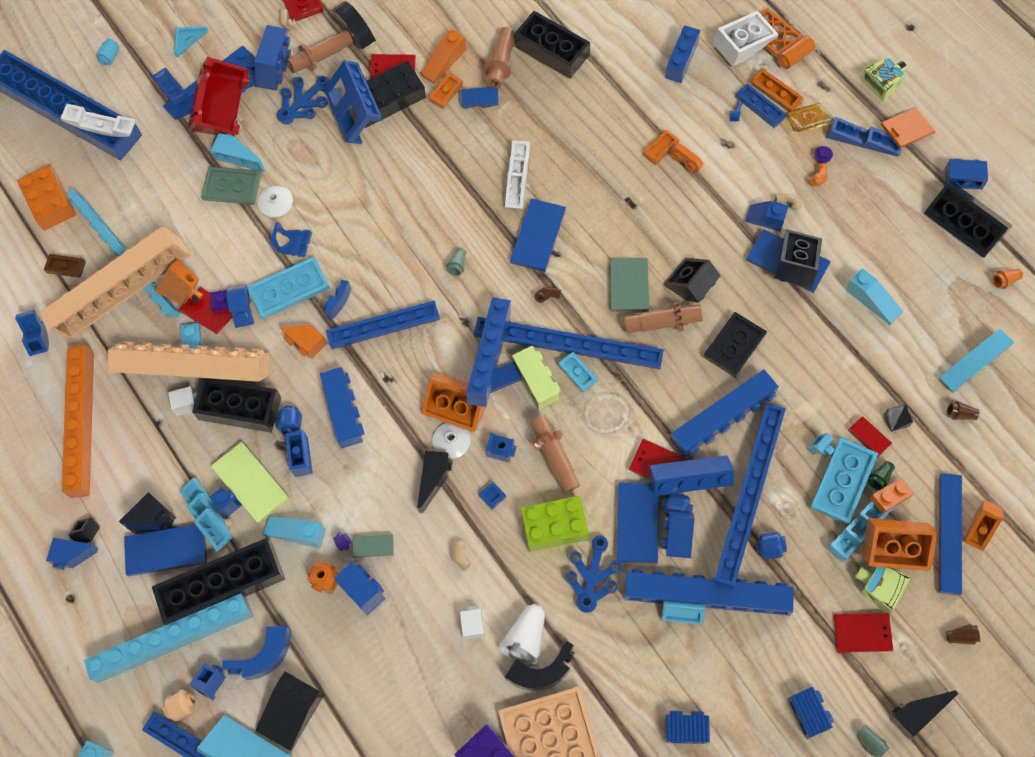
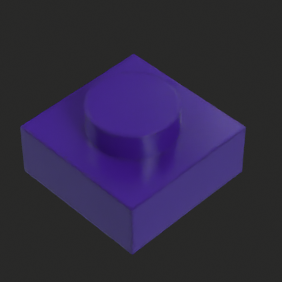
[210,290,229,312]

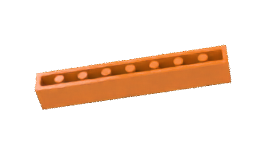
[61,345,94,498]

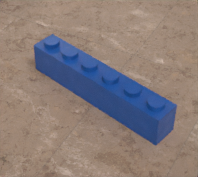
[467,297,511,407]
[670,369,779,457]

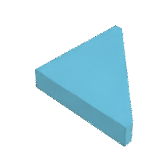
[174,26,208,57]

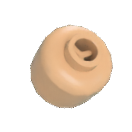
[163,689,196,721]

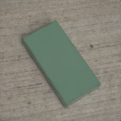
[353,534,394,558]

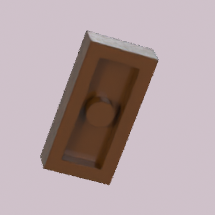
[44,254,86,278]

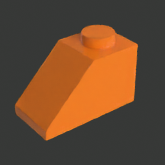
[964,500,1003,551]

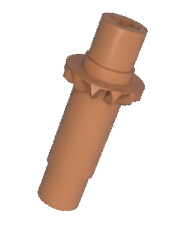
[484,27,515,89]
[286,30,353,73]
[625,301,703,333]
[530,415,580,493]

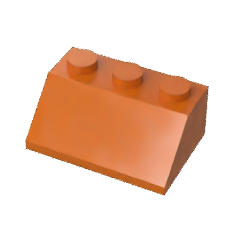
[421,373,486,432]

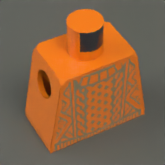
[154,259,203,304]

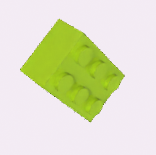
[521,496,589,552]

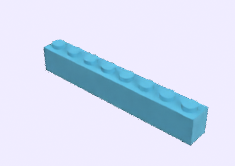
[84,593,253,683]

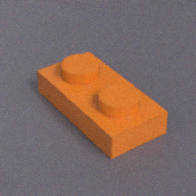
[429,73,463,109]
[870,478,914,514]

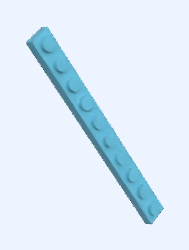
[67,188,181,319]

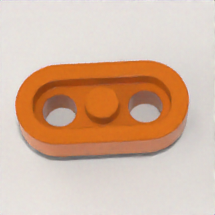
[671,143,703,172]

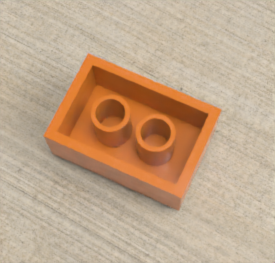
[17,165,76,231]
[862,518,937,571]

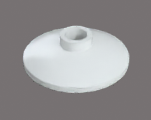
[257,186,293,218]
[432,422,471,459]

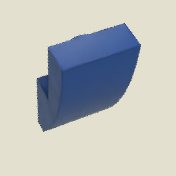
[461,87,499,109]
[324,280,351,320]

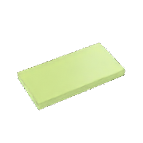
[211,442,290,524]

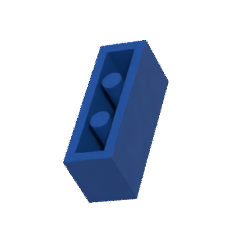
[665,25,700,83]

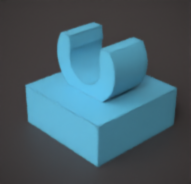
[807,433,835,456]

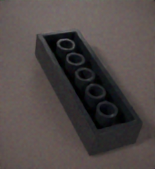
[152,538,285,625]

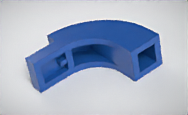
[222,626,291,680]

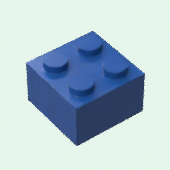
[334,562,386,616]

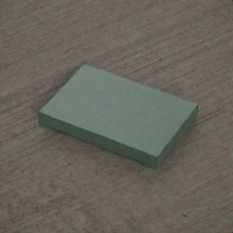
[201,167,262,205]
[611,258,649,312]

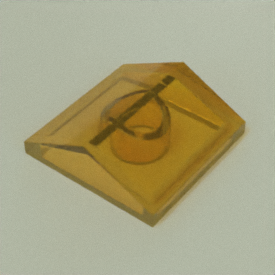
[786,103,834,132]

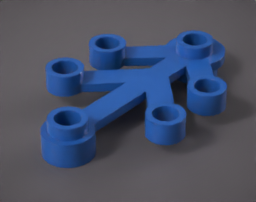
[277,75,330,125]
[565,535,622,613]

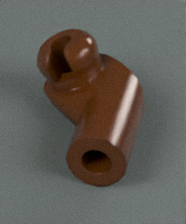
[534,287,561,303]

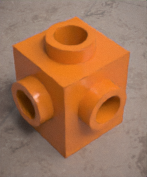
[307,562,339,595]

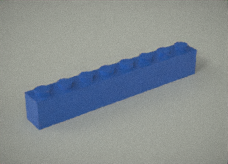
[625,569,794,616]

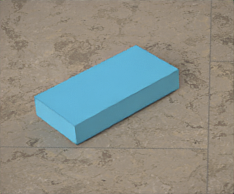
[662,601,706,625]

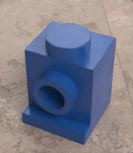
[486,433,517,462]
[209,487,242,517]
[189,663,226,701]

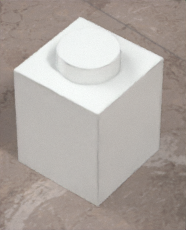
[168,386,198,416]
[460,607,485,640]

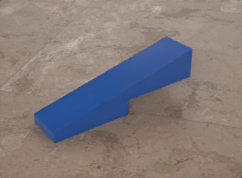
[825,116,902,157]

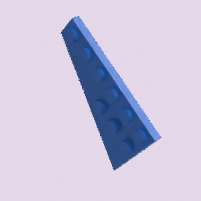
[163,46,256,120]

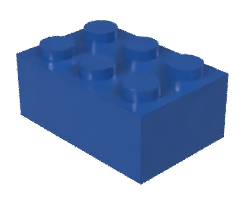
[254,25,291,91]

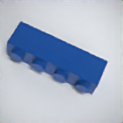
[320,367,365,449]
[650,455,734,496]

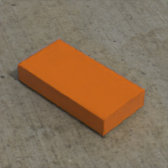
[642,130,680,166]

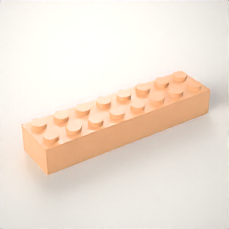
[41,226,191,339]
[108,341,270,381]

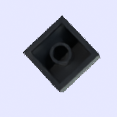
[664,258,721,303]
[119,492,177,534]

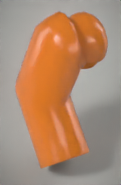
[809,163,827,186]

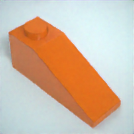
[421,29,467,84]

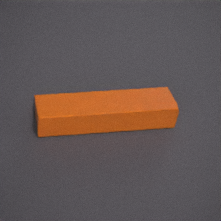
[750,68,804,111]

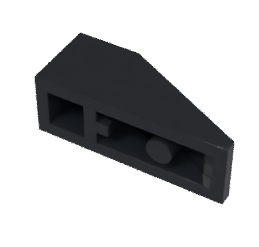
[417,450,453,513]
[889,690,959,739]

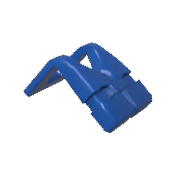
[270,222,312,257]

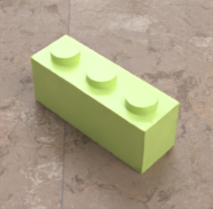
[512,346,561,410]

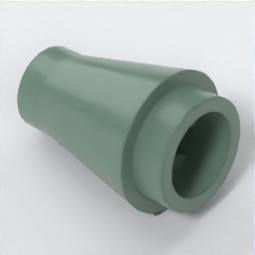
[447,248,466,276]
[857,725,890,757]

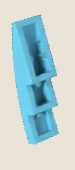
[939,329,1014,392]
[180,478,232,552]
[827,501,894,562]

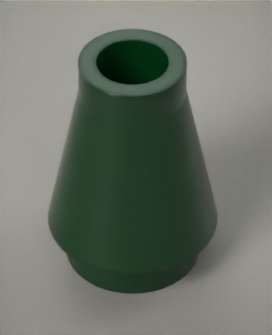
[868,461,895,490]

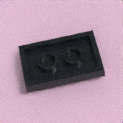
[703,312,767,378]

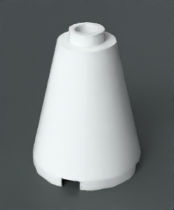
[499,604,545,665]

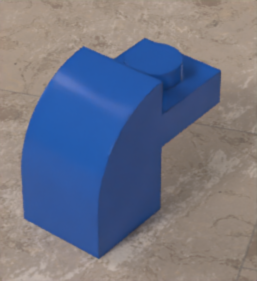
[227,284,255,328]
[15,310,49,356]

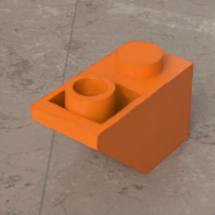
[282,325,327,359]

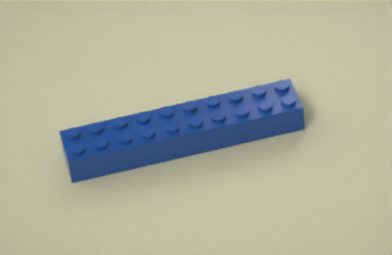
[0,50,142,161]

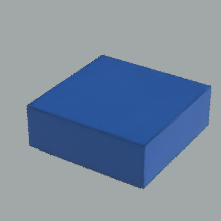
[478,482,506,510]

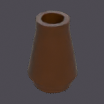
[947,401,980,420]
[946,624,980,645]

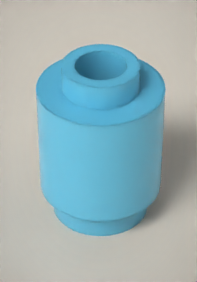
[96,39,119,65]

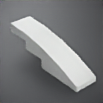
[505,140,530,209]

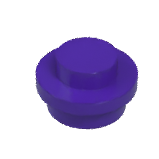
[814,146,833,164]
[333,532,351,551]

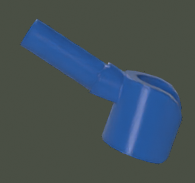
[730,100,742,121]

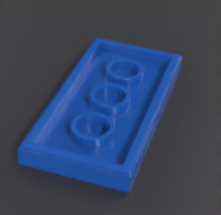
[510,198,566,272]
[746,229,831,293]
[617,482,658,564]
[124,525,207,577]

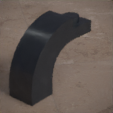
[329,1,376,49]
[505,641,575,691]

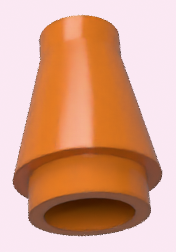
[992,268,1023,289]

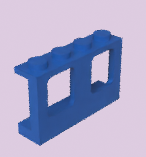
[324,60,382,144]

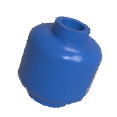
[276,406,302,435]
[662,493,694,517]
[756,532,787,559]

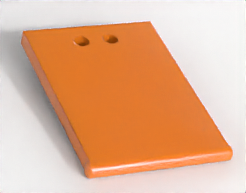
[880,108,936,148]

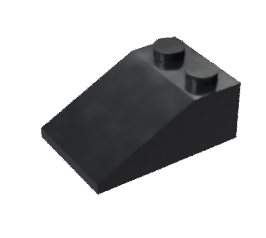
[774,229,822,288]
[255,671,325,752]

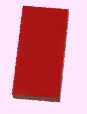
[848,416,892,458]

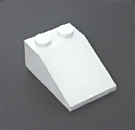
[712,11,779,67]

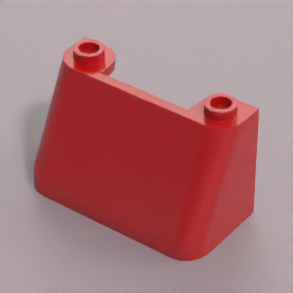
[188,56,250,136]

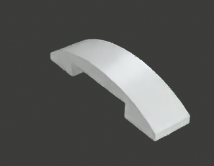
[61,104,136,137]

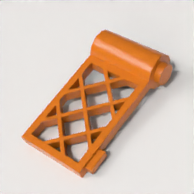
[760,8,816,69]

